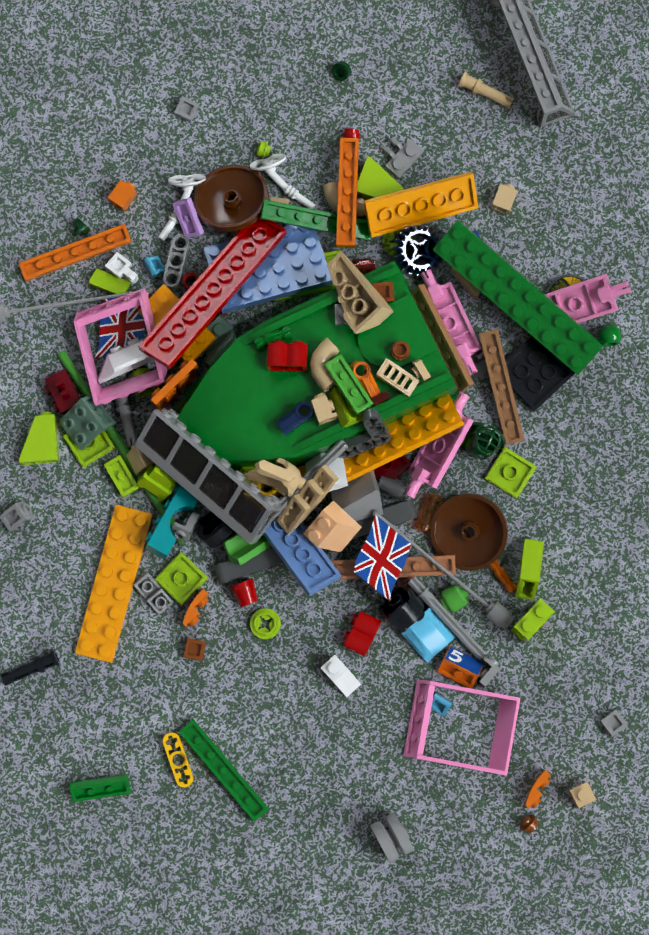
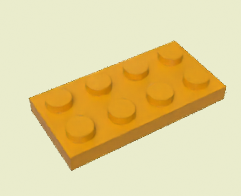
[138,284,217,362]

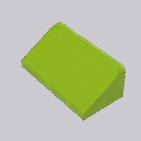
[88,268,131,295]
[329,387,362,428]

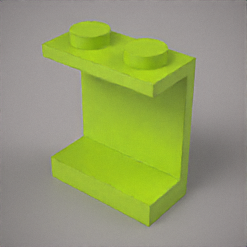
[511,598,555,643]

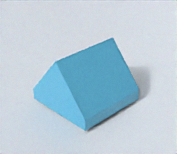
[143,256,165,279]
[431,693,453,716]

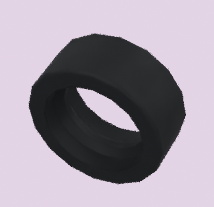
[197,511,233,547]

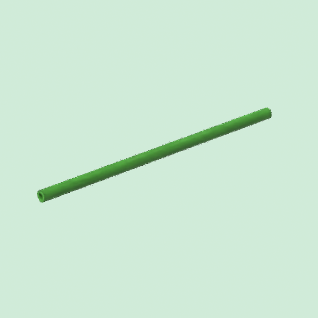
[57,350,184,545]

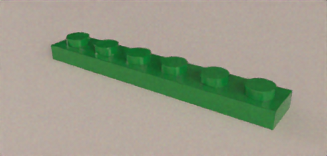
[260,199,371,241]
[179,719,269,822]

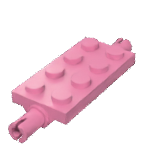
[420,269,483,375]
[546,274,631,323]
[404,391,473,499]

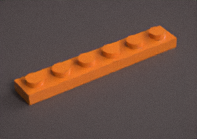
[336,138,359,248]
[19,224,132,282]

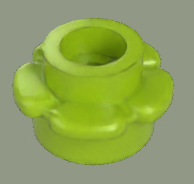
[256,141,271,159]

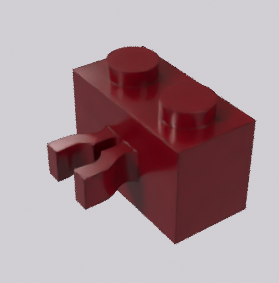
[44,369,80,415]

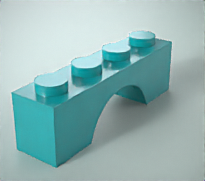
[144,483,198,560]

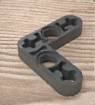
[339,408,391,459]

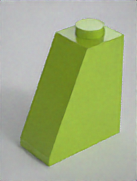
[357,156,404,200]
[19,412,60,466]
[515,539,544,601]

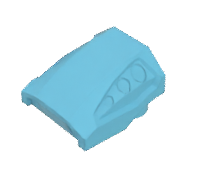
[401,608,455,663]

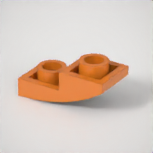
[183,588,210,628]
[524,770,551,808]

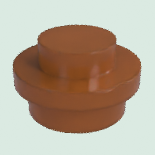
[391,341,410,361]
[520,815,539,833]

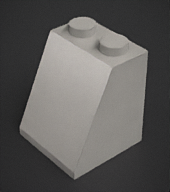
[327,470,383,521]

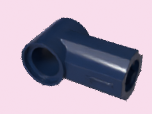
[276,401,314,436]

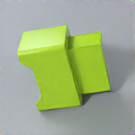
[136,465,176,502]

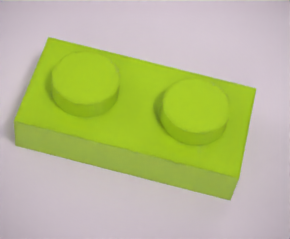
[104,455,140,498]

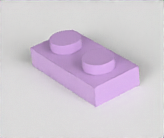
[172,197,204,238]

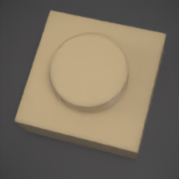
[411,359,431,381]

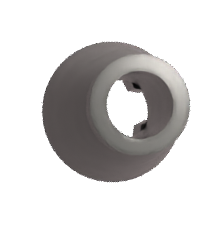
[377,475,406,499]

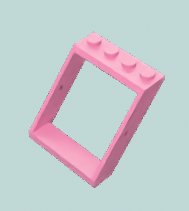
[74,288,168,406]
[403,679,520,776]

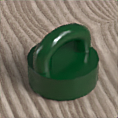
[332,61,352,81]
[72,218,90,236]

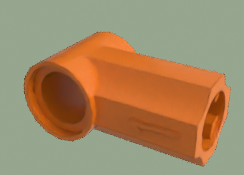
[350,360,381,398]

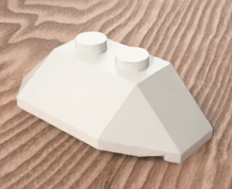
[98,337,154,384]

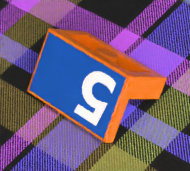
[437,645,484,689]

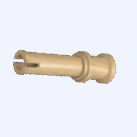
[458,71,514,109]

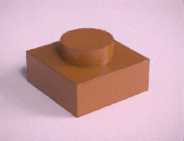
[373,281,395,302]
[183,638,207,661]

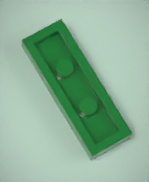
[69,774,131,802]

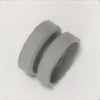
[370,812,414,863]

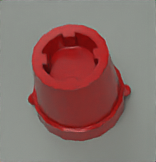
[230,578,258,607]

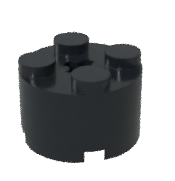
[379,586,425,633]

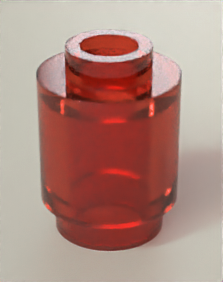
[352,258,376,275]

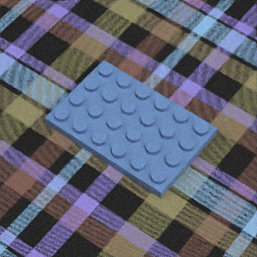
[203,225,333,314]

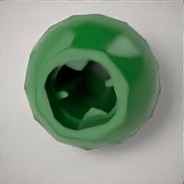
[598,324,622,347]

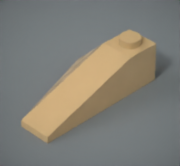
[327,251,394,334]

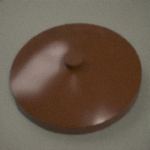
[194,165,269,232]
[431,493,508,571]

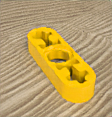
[163,733,194,787]

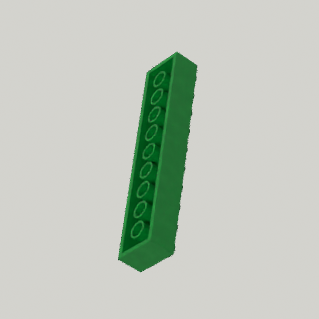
[433,220,604,375]

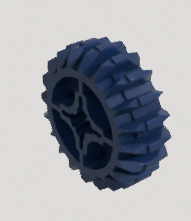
[392,224,442,276]

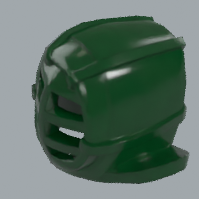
[464,422,506,460]

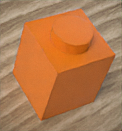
[107,180,137,212]

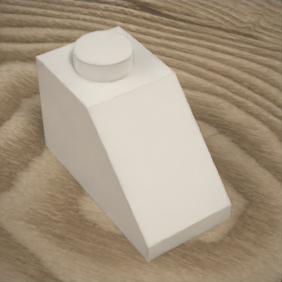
[320,655,361,697]

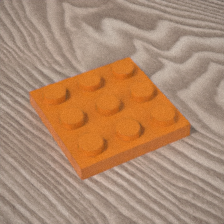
[151,359,200,409]

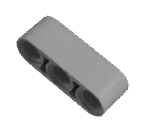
[163,234,190,291]

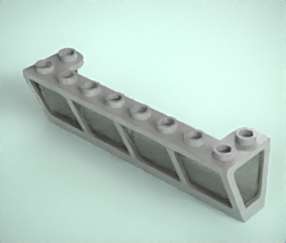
[489,0,575,127]
[134,408,284,544]

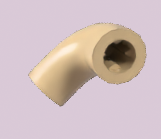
[323,182,366,217]
[310,338,340,392]

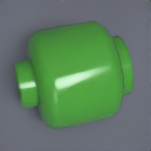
[439,584,469,613]

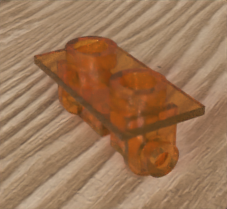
[415,493,445,534]

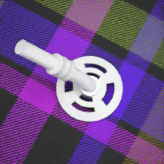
[250,154,316,209]
[158,174,206,241]

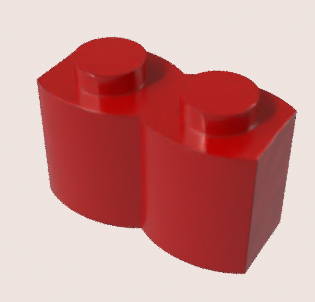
[267,340,309,372]
[342,611,382,657]

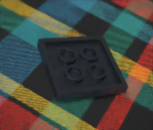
[506,336,575,412]

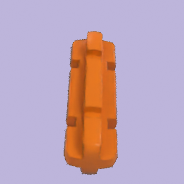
[488,560,517,593]

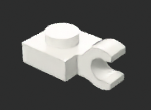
[105,252,139,284]

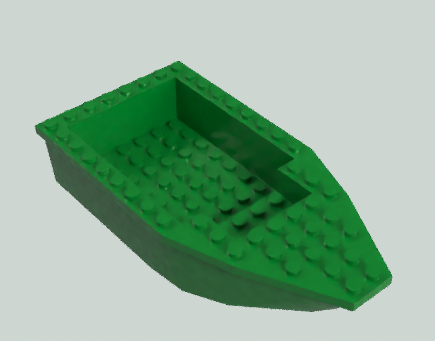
[148,261,458,479]

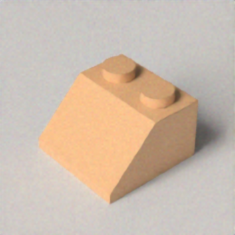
[303,501,362,552]

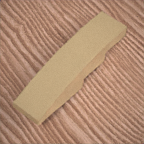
[276,464,339,535]

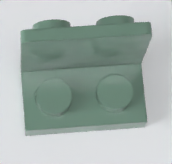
[204,314,236,366]
[59,395,117,450]

